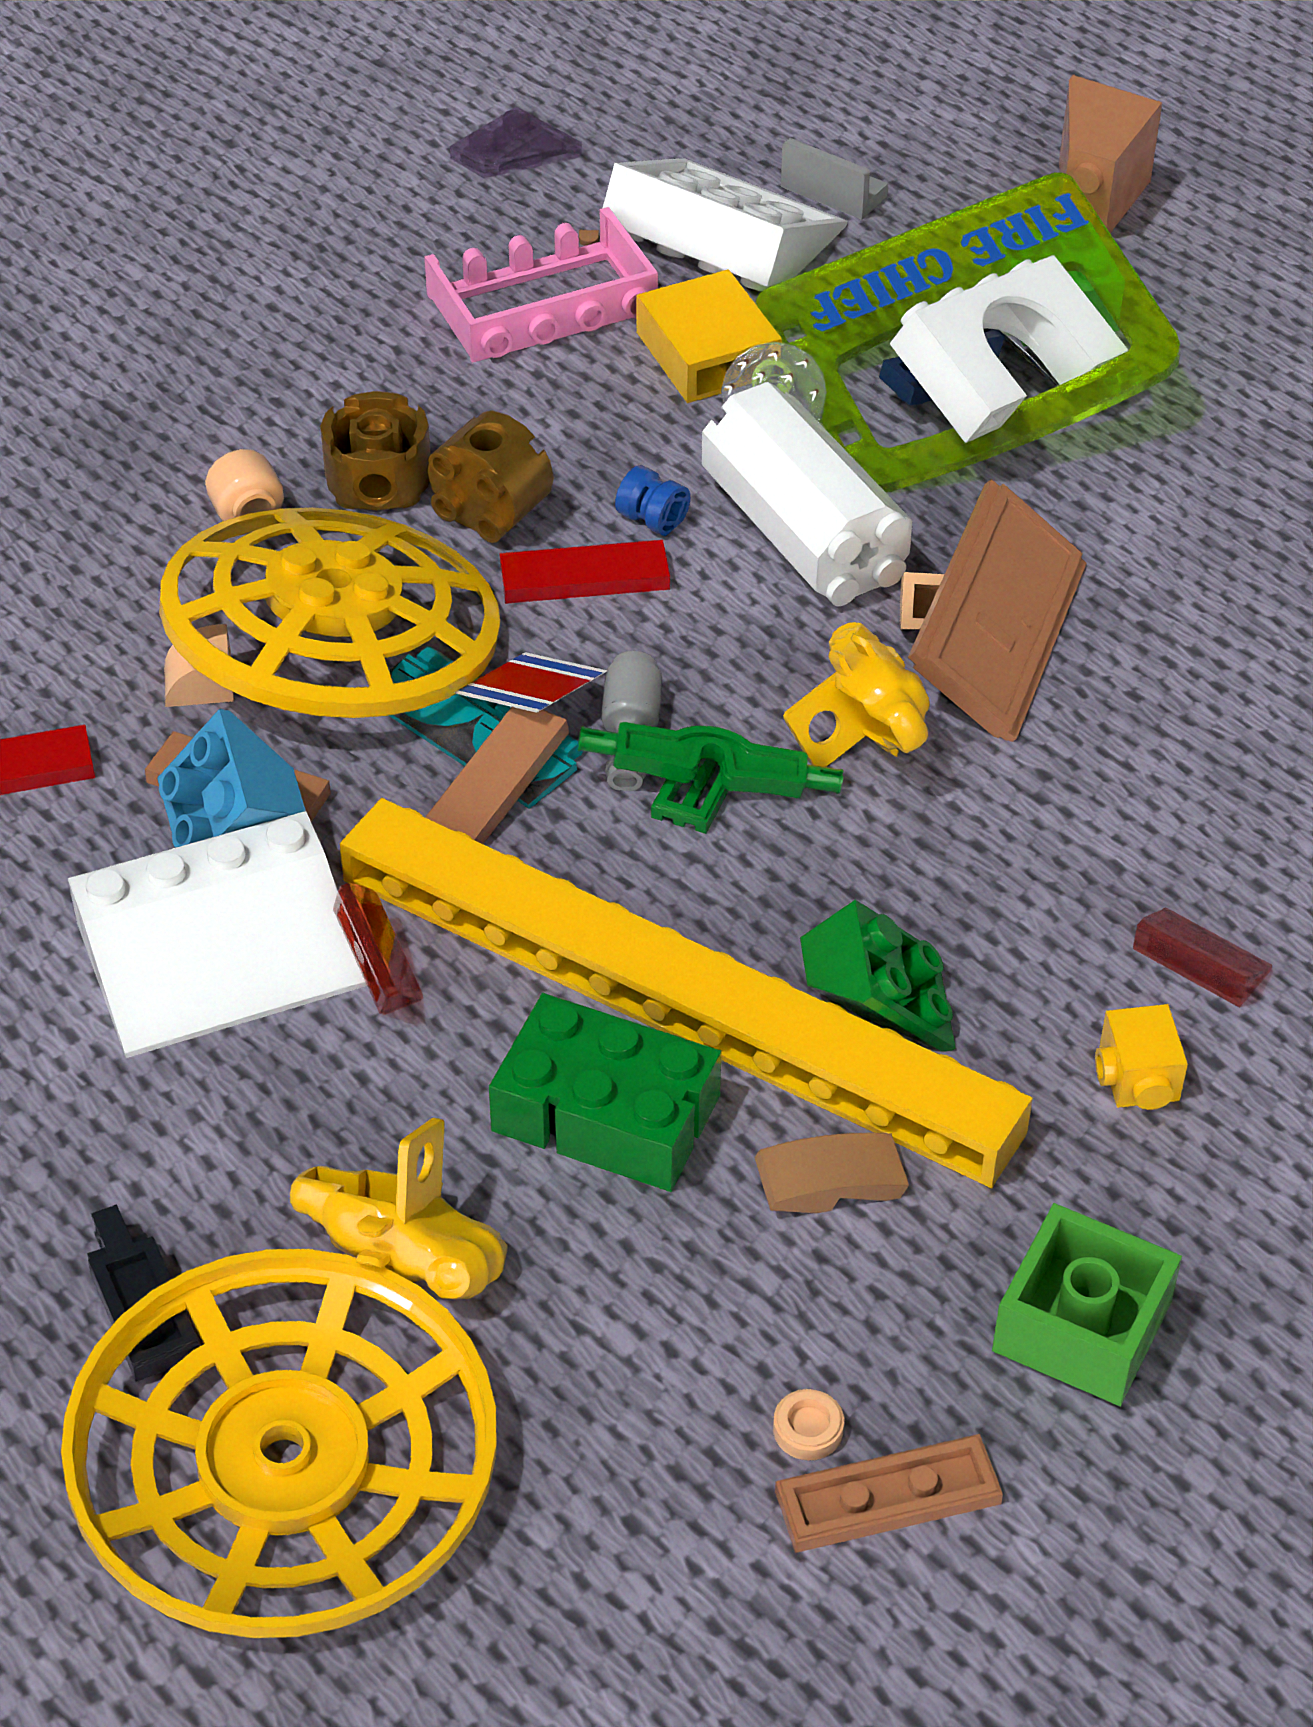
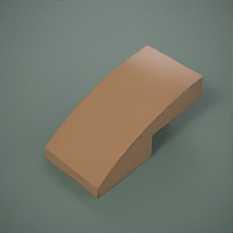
[755,1133,909,1213]

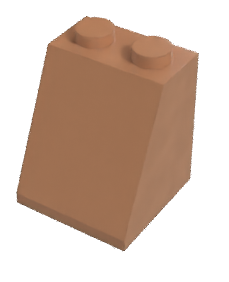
[1059,75,1162,241]

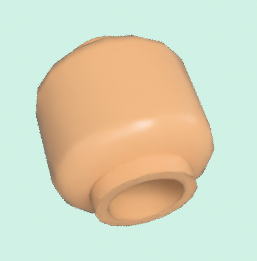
[205,449,284,521]

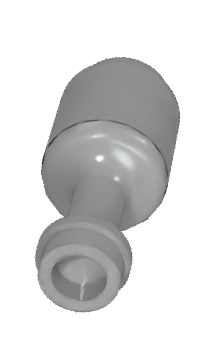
[601,651,662,791]

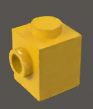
[1095,1004,1188,1110]

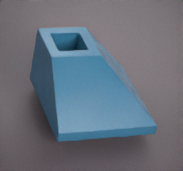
[157,709,306,848]

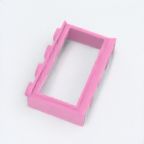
[424,207,658,363]

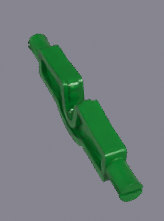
[577,722,844,798]

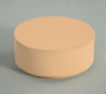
[773,1389,844,1460]

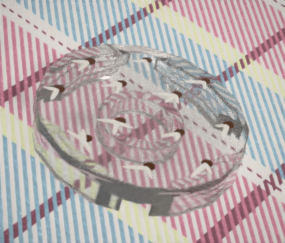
[721,342,827,422]

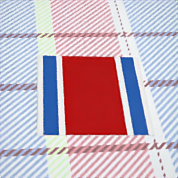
[454,652,607,713]

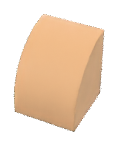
[900,572,945,631]
[164,624,234,707]

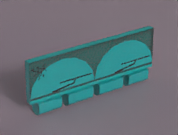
[389,646,583,809]

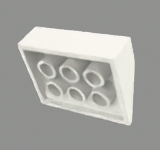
[603,158,848,291]
[68,811,368,1058]

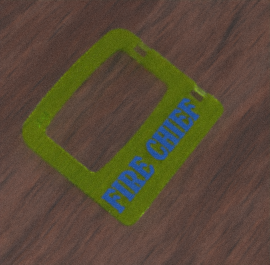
[756,172,1181,493]

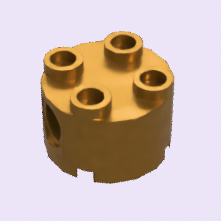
[320,391,431,511]
[428,410,554,543]

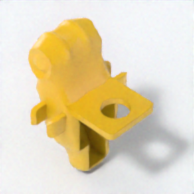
[783,622,930,767]
[290,1118,507,1299]

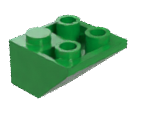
[800,899,956,1052]

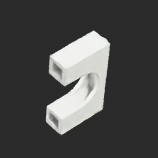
[890,255,1129,443]

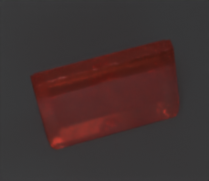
[333,883,423,1015]
[1133,908,1272,1008]

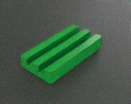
[651,758,729,834]

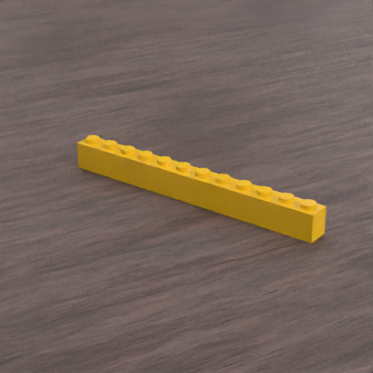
[339,797,1033,1188]

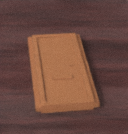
[908,479,1087,742]

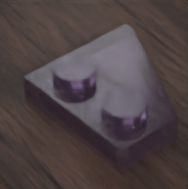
[450,106,582,178]

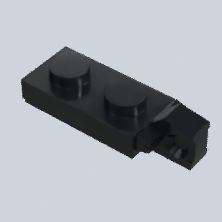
[87,1204,200,1382]

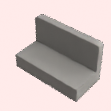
[781,138,888,220]

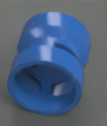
[615,465,691,536]

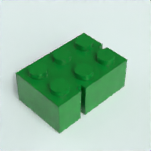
[488,992,722,1192]

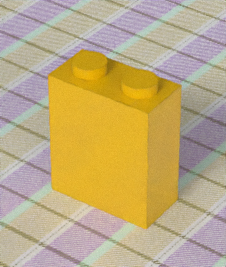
[636,269,782,403]

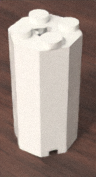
[702,382,912,606]

